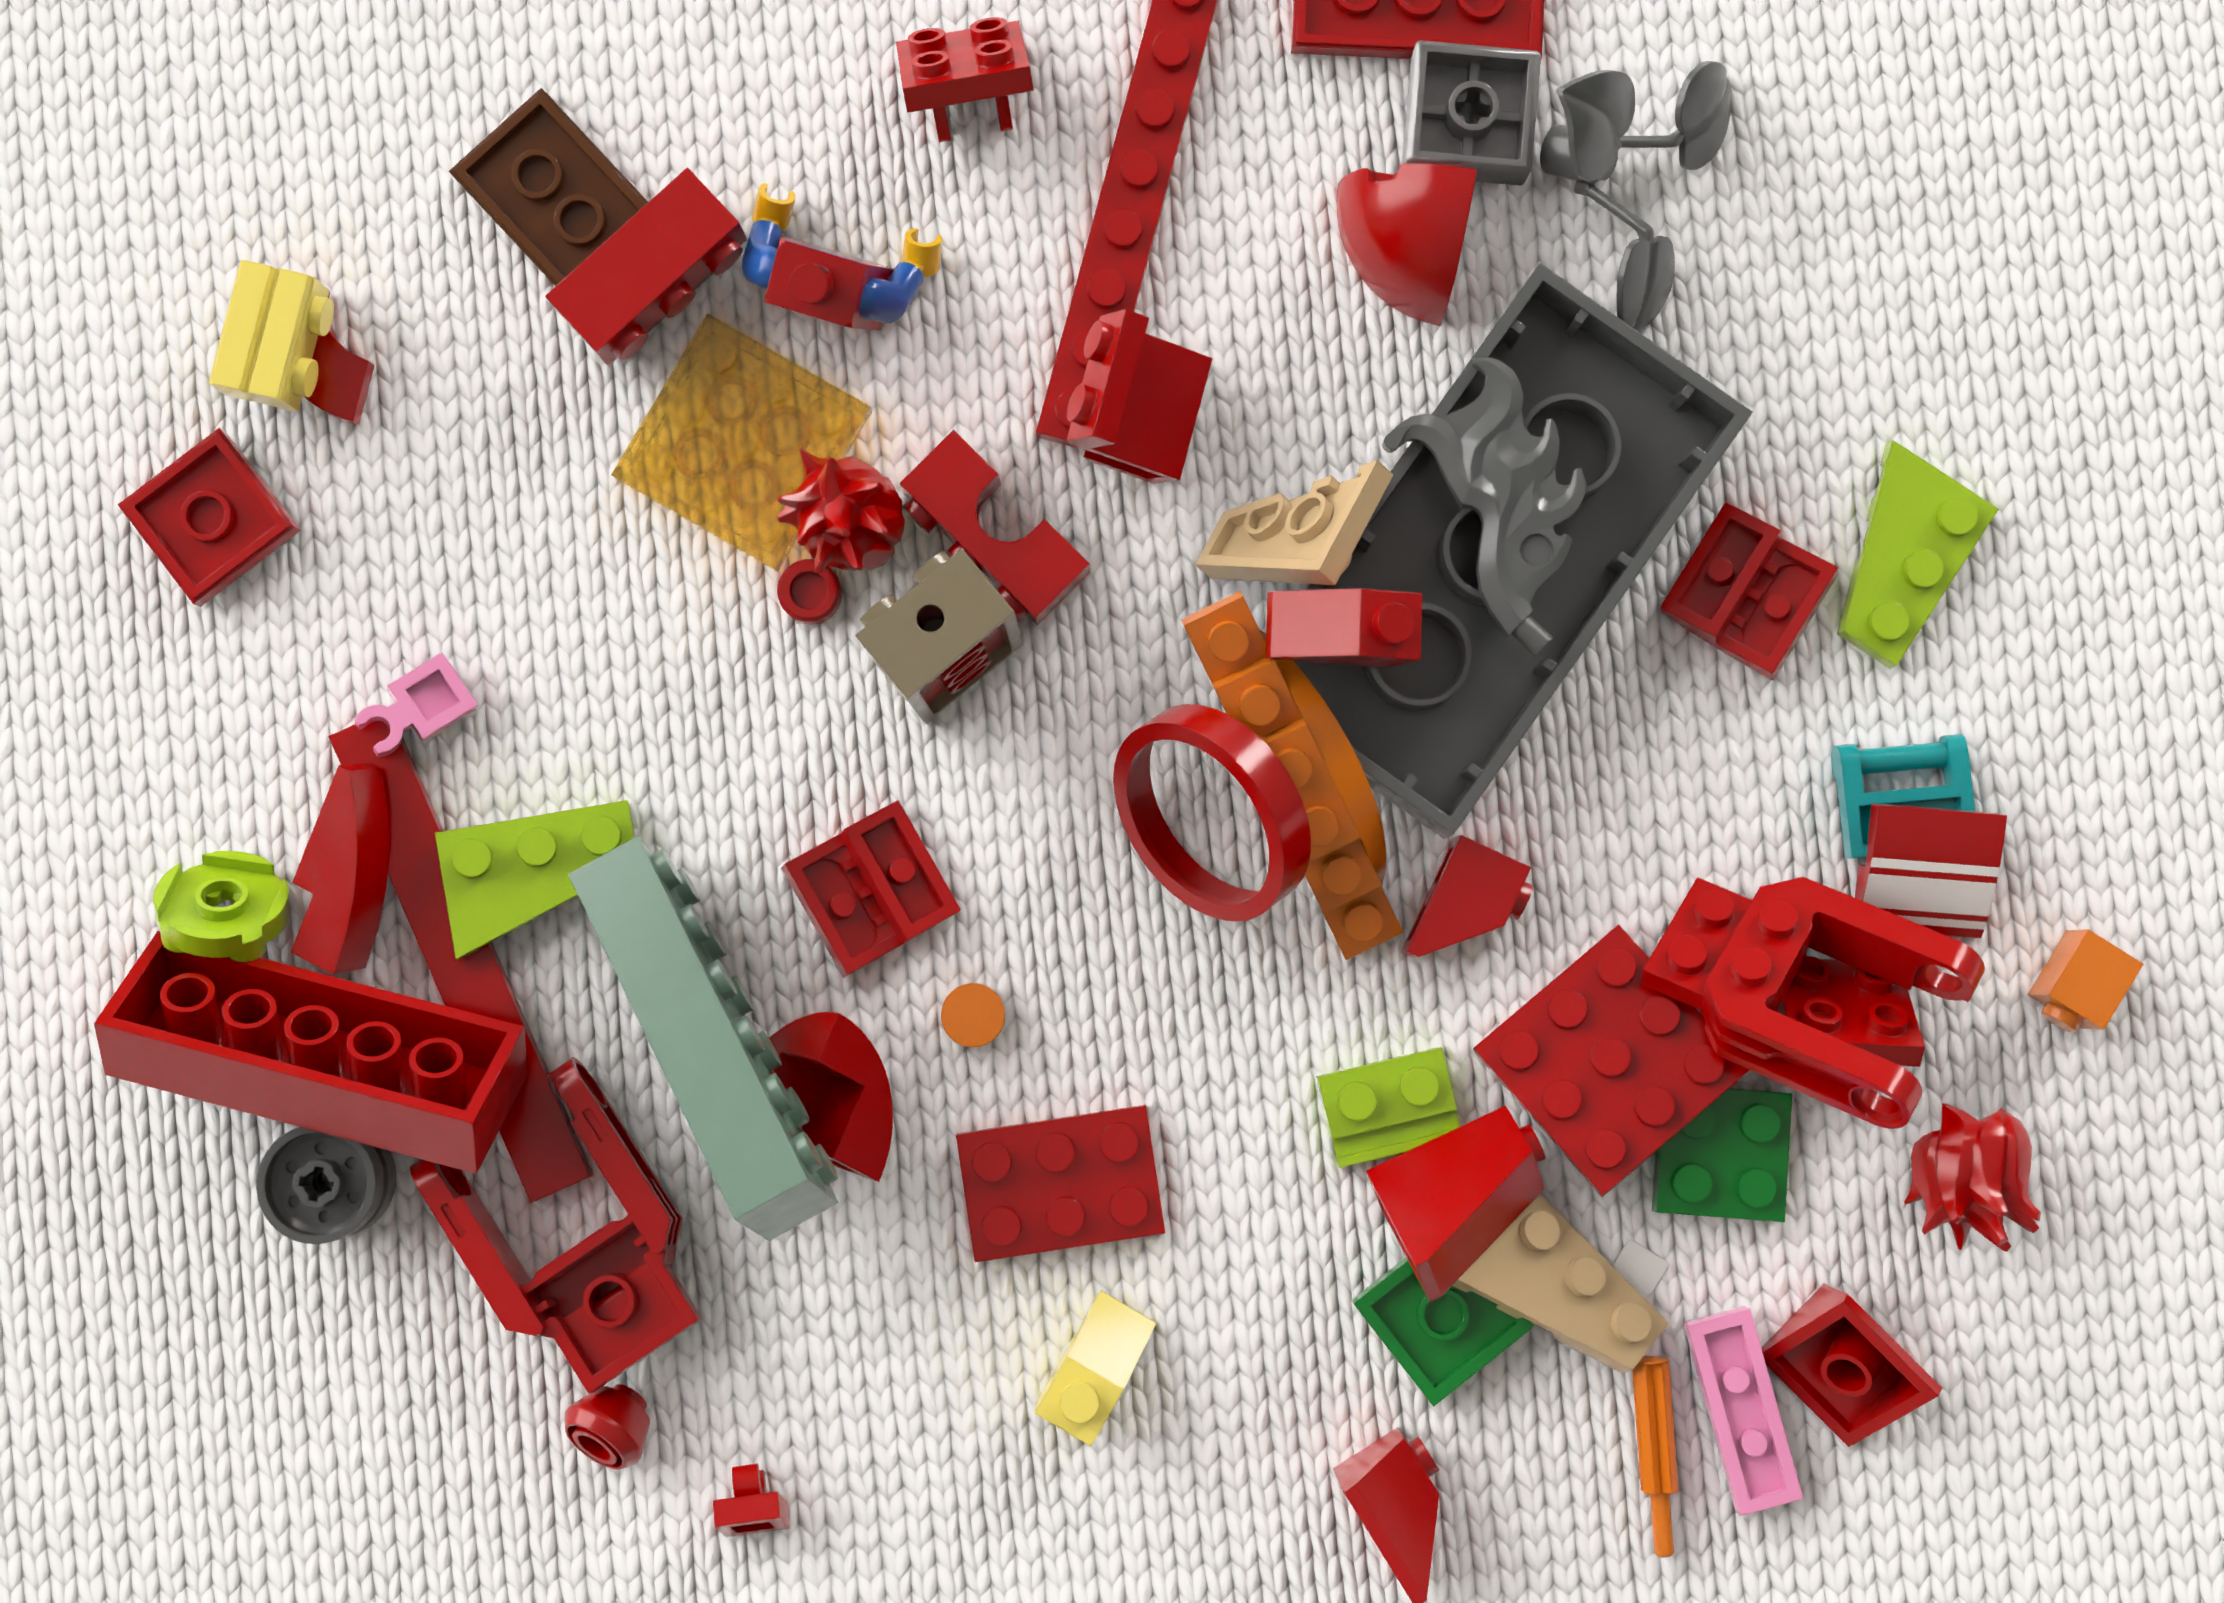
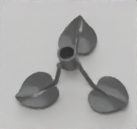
[1540,61,1731,332]

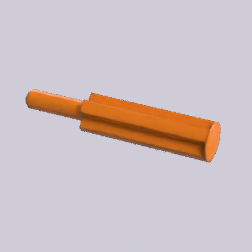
[1632,1356,1679,1558]

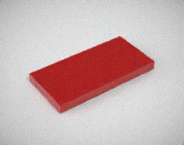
[1291,0,1544,59]

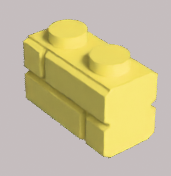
[208,260,334,412]

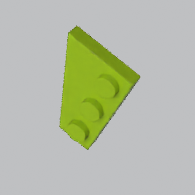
[1837,440,1999,669]
[435,800,635,961]

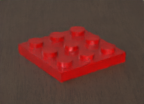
[1473,924,1750,1198]

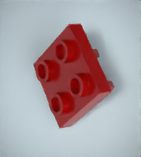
[896,17,1034,143]
[1776,956,1925,1067]

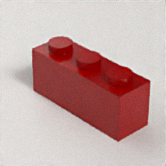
[545,167,748,366]

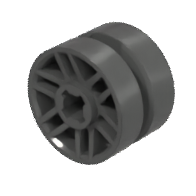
[256,1127,396,1244]

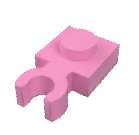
[355,652,478,757]

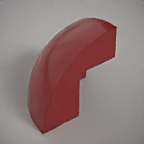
[1336,163,1477,326]
[769,1012,893,1182]

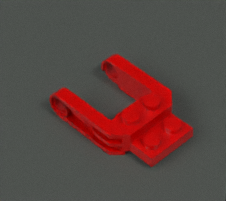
[1641,877,1985,1129]
[410,1057,703,1394]

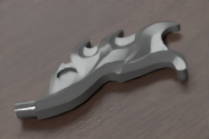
[1382,357,1586,656]

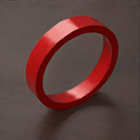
[1113,704,1311,922]

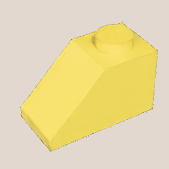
[1034,1290,1156,1446]

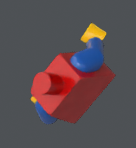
[742,183,942,331]

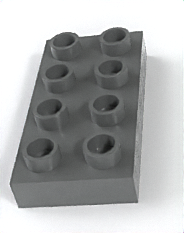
[1294,263,1753,839]

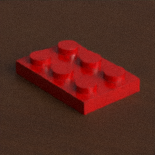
[956,1104,1165,1263]

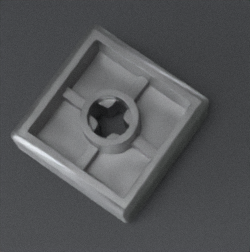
[1402,40,1541,186]

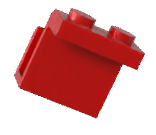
[1067,309,1213,484]

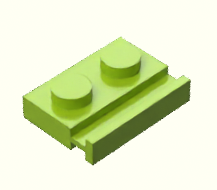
[1316,1047,1460,1168]

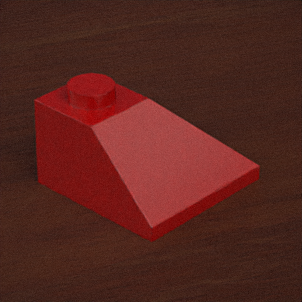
[1333,1427,1440,1603]

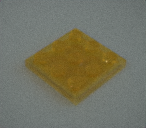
[611,313,873,573]

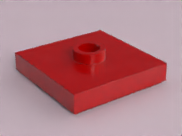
[117,428,301,607]

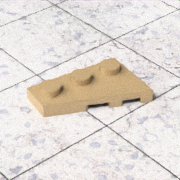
[1195,460,1393,585]

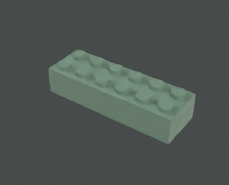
[568,836,839,1241]

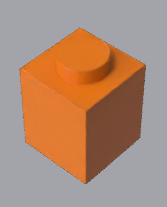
[2027,929,2144,1033]

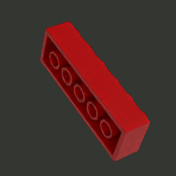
[94,931,527,1174]

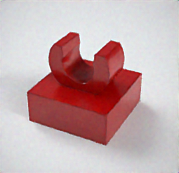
[713,1463,790,1537]

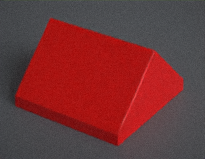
[1761,1284,1942,1447]

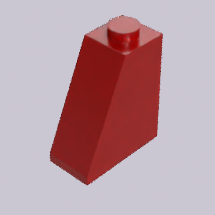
[1366,1106,1546,1302]

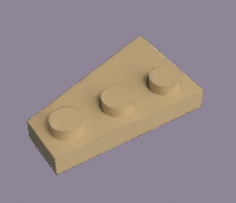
[1452,1194,1669,1372]

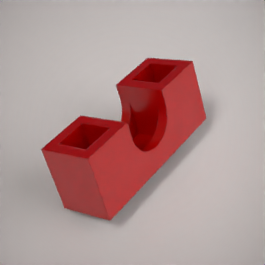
[899,429,1090,626]

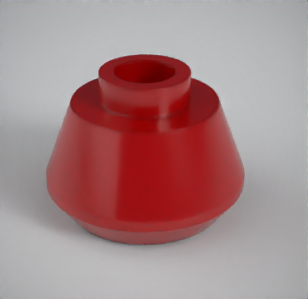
[565,1384,650,1470]

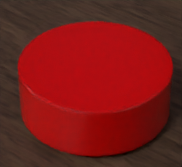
[777,559,843,625]

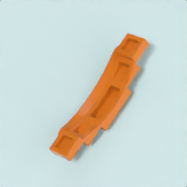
[1181,591,1404,960]

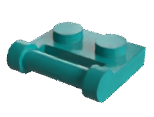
[1831,734,1975,859]

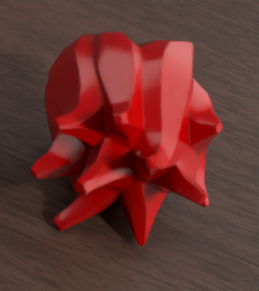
[777,449,905,573]
[1904,1103,2041,1252]

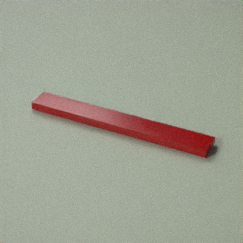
[328,721,593,1203]

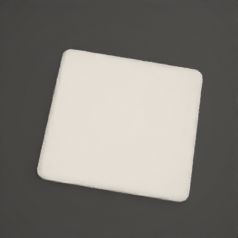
[1612,1239,1669,1300]

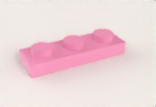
[1683,1306,1804,1516]

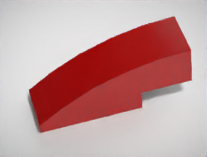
[291,763,390,975]

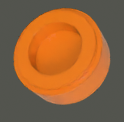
[941,983,1006,1047]

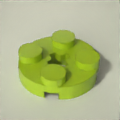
[153,851,290,962]

